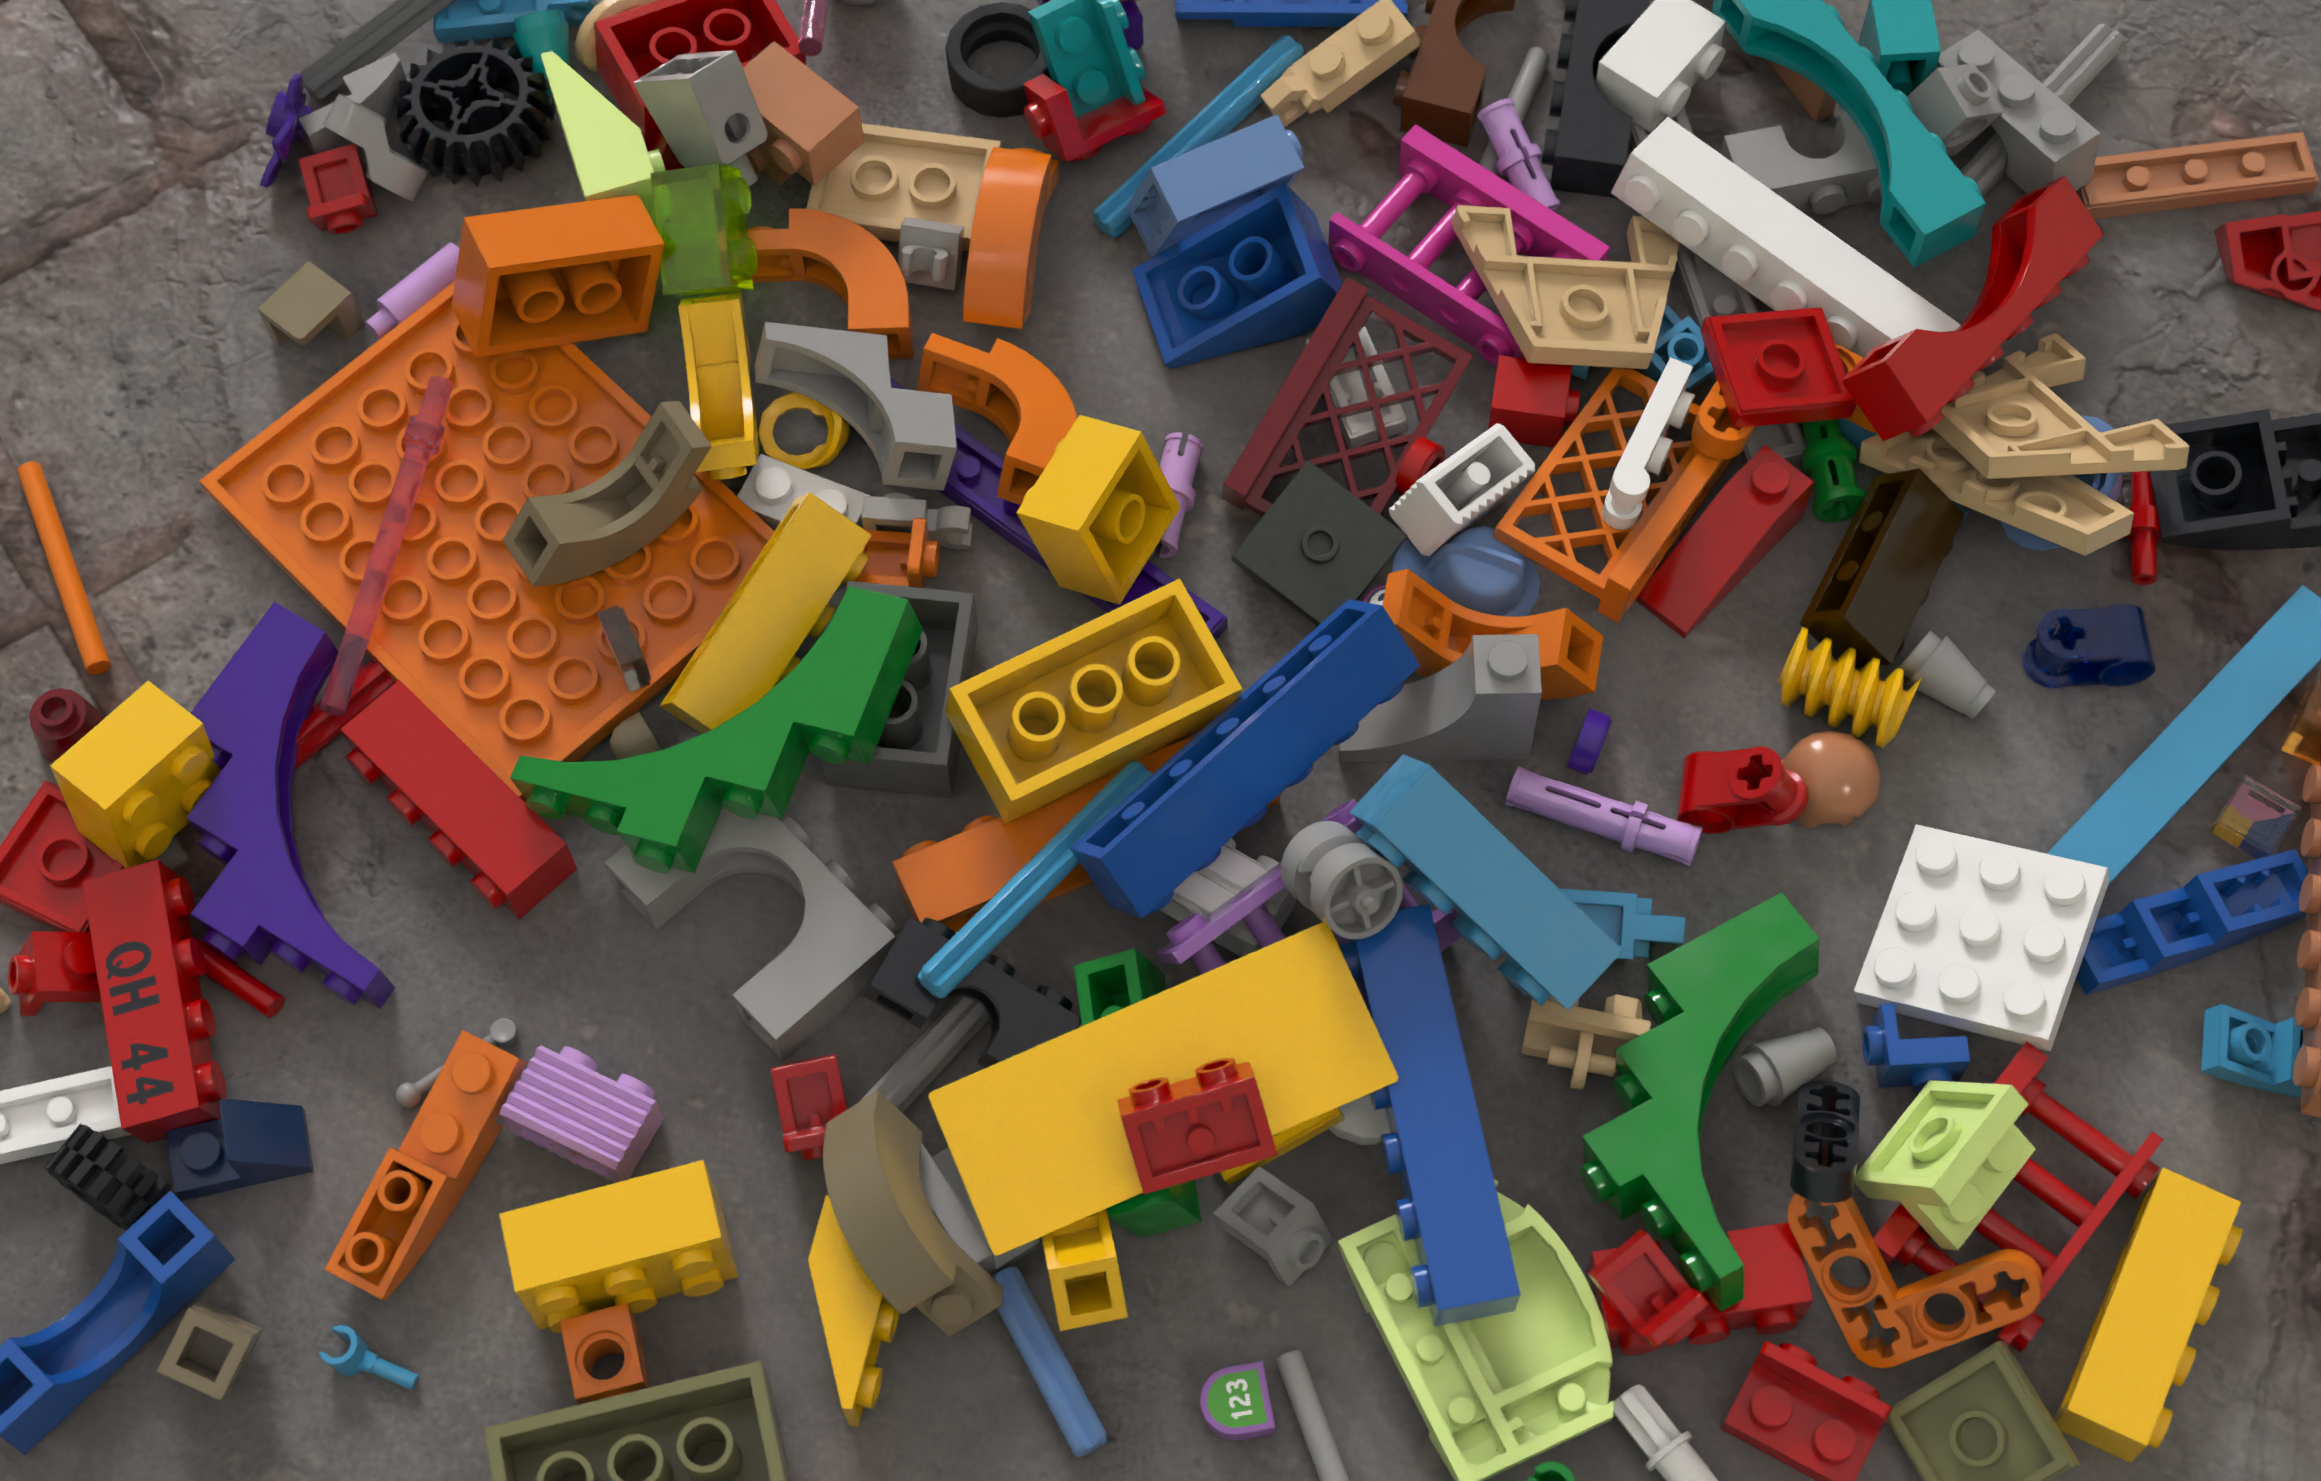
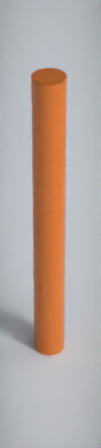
[17,461,111,675]

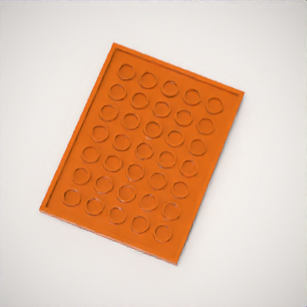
[200,281,774,803]

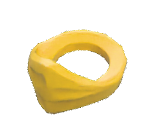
[758,392,851,470]

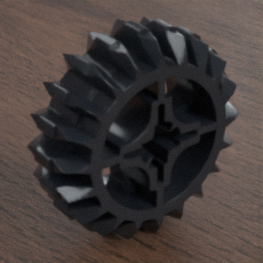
[394,34,555,187]

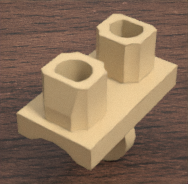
[1521,994,1651,1091]

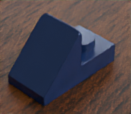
[166,1099,313,1201]

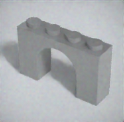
[604,807,899,1062]

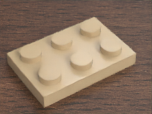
[806,123,1001,251]

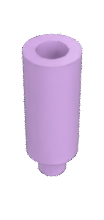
[365,242,459,340]

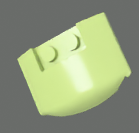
[1338,1179,1614,1481]

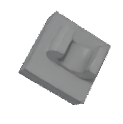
[898,217,965,290]

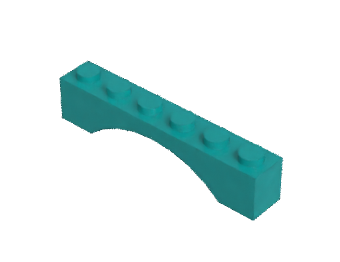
[1712,0,1986,268]

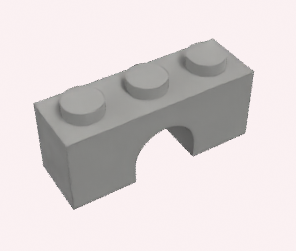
[1936,30,2101,193]
[1720,112,1882,215]

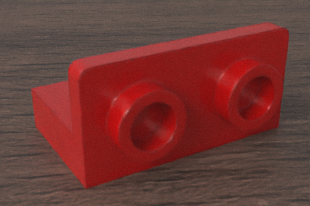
[1118,1058,1278,1194]
[1720,1341,1892,1481]

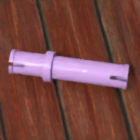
[1505,766,1703,867]

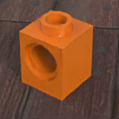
[560,1303,651,1405]

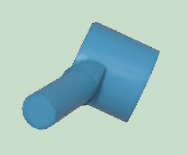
[319,1325,419,1391]

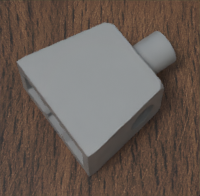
[633,50,768,194]

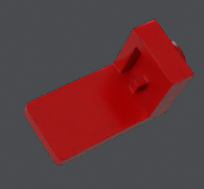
[1023,74,1167,162]

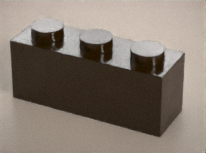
[1800,468,1965,668]

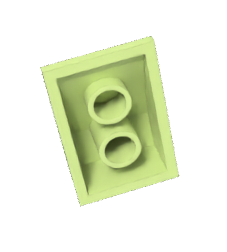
[541,51,677,246]

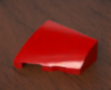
[2215,211,2321,312]

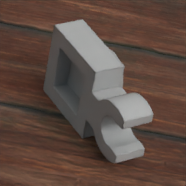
[862,493,973,550]

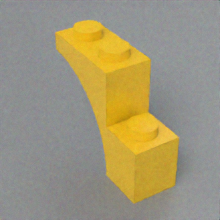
[678,292,761,480]
[1042,1209,1128,1331]

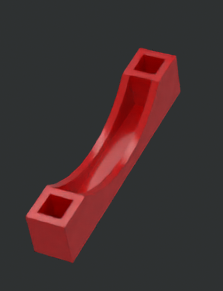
[1841,175,2104,442]

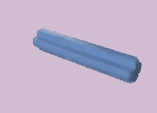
[992,1266,1107,1457]

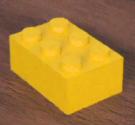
[499,1160,738,1333]

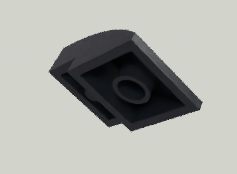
[2149,409,2321,550]

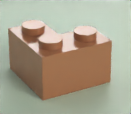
[743,41,864,186]

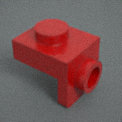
[298,143,378,235]
[8,931,101,1016]
[770,1053,848,1160]
[1587,1230,1708,1348]

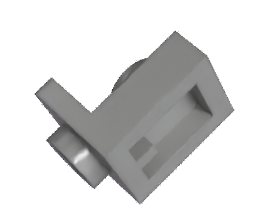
[1213,1166,1333,1286]

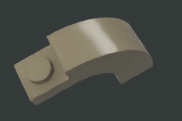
[502,401,712,587]
[823,1090,1003,1337]

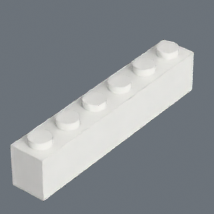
[1611,117,1961,357]

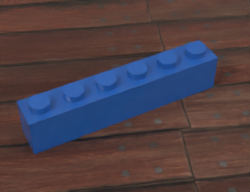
[1070,599,1420,919]
[1339,904,1521,1327]

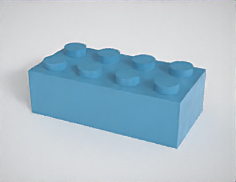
[1349,754,1624,1010]

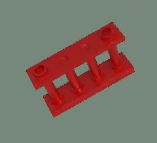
[1860,1042,2164,1353]

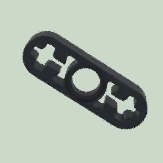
[1790,1080,1860,1203]

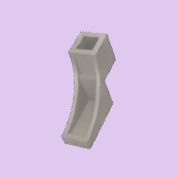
[755,322,957,491]

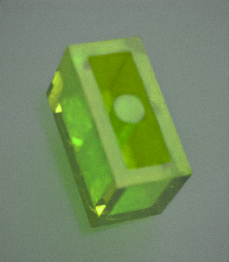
[650,164,758,299]

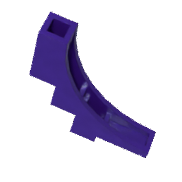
[187,602,395,1009]

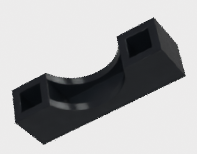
[1541,0,1650,199]

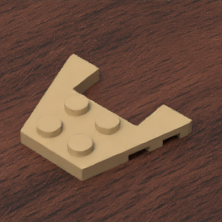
[1452,205,1680,369]
[1933,333,2190,479]

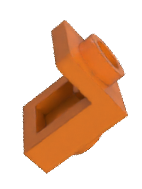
[854,518,940,588]

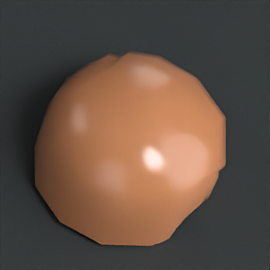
[1782,731,1882,828]

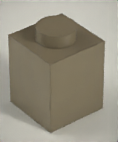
[157,1301,263,1401]

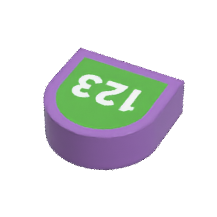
[1200,1361,1275,1440]

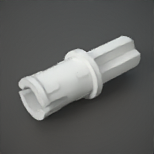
[1613,1384,1718,1481]

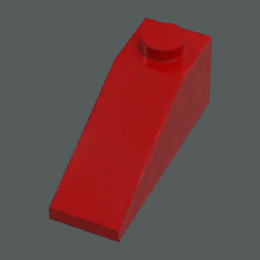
[1636,445,1814,639]

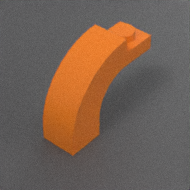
[962,147,1060,329]
[728,208,913,360]
[916,333,1077,505]
[1382,569,1604,700]

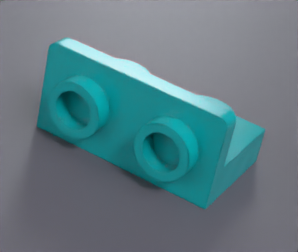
[1028,0,1146,118]

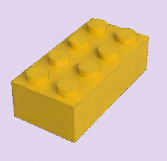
[945,578,1243,824]

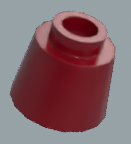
[29,688,104,763]

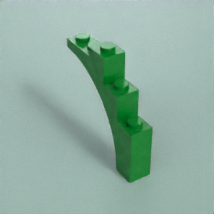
[510,586,923,873]
[1579,892,1819,1312]

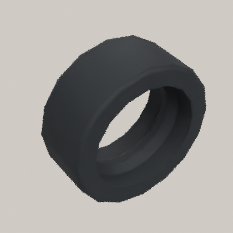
[945,2,1051,118]

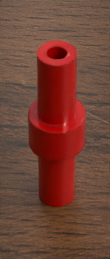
[2125,471,2161,585]

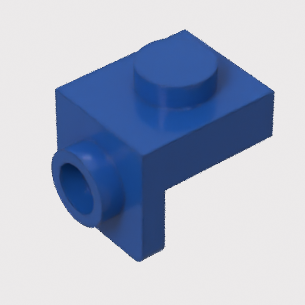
[1862,1004,1970,1093]

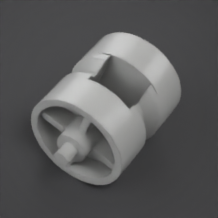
[1281,821,1403,939]

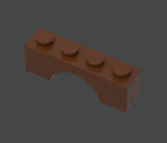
[1393,0,1516,148]

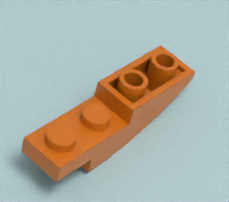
[324,1030,527,1301]

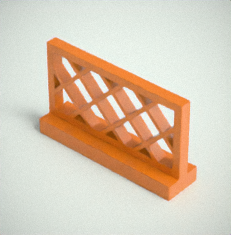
[1493,367,1735,624]

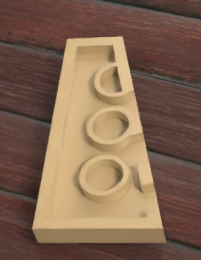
[1859,428,2134,556]

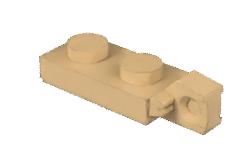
[1260,0,1422,128]

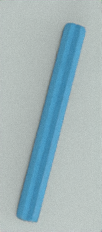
[1093,35,1305,238]
[918,761,1152,998]

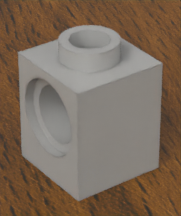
[1907,63,2004,156]

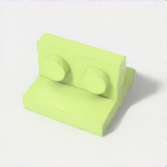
[1854,1080,2036,1251]

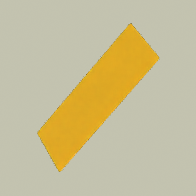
[928,922,1398,1256]

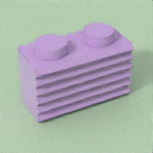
[500,1045,664,1183]

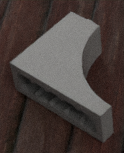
[1338,634,1542,762]

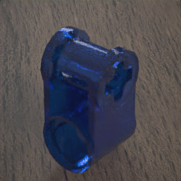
[2023,604,2156,688]

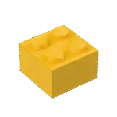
[1016,415,1181,605]
[50,681,220,868]

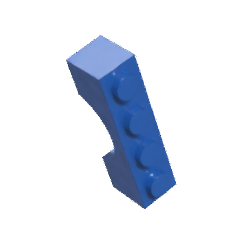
[0,1191,236,1455]

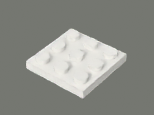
[1854,824,2110,1052]

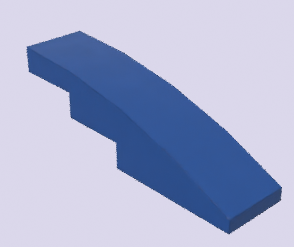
[2076,849,2308,996]

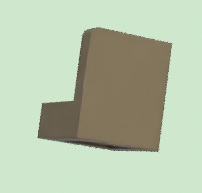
[257,261,365,345]

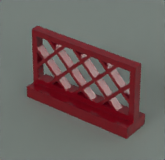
[1221,277,1473,517]

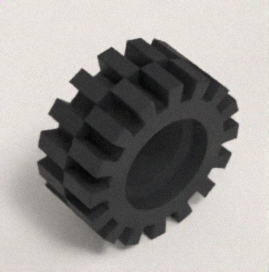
[44,1124,179,1231]

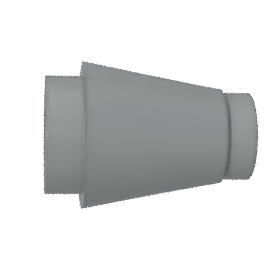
[1898,630,1996,720]
[1733,1027,1837,1107]

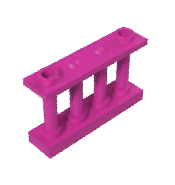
[1328,124,1610,367]

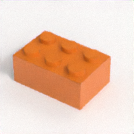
[451,194,664,357]

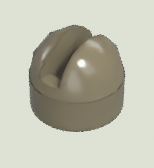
[610,712,661,760]

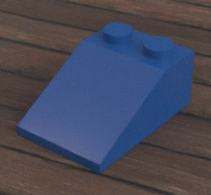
[1132,182,1342,369]

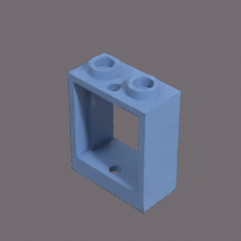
[1126,114,1305,258]

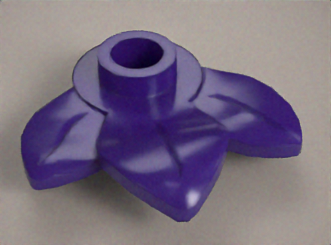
[260,73,314,188]

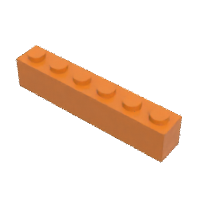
[892,726,1281,933]

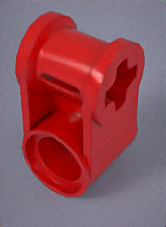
[1677,746,1809,834]

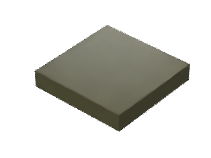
[1887,1341,2081,1481]

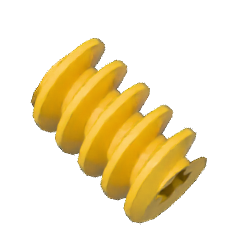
[1777,627,1922,749]

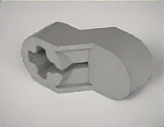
[323,94,429,201]

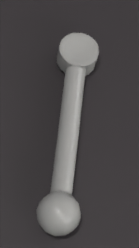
[395,1018,518,1109]

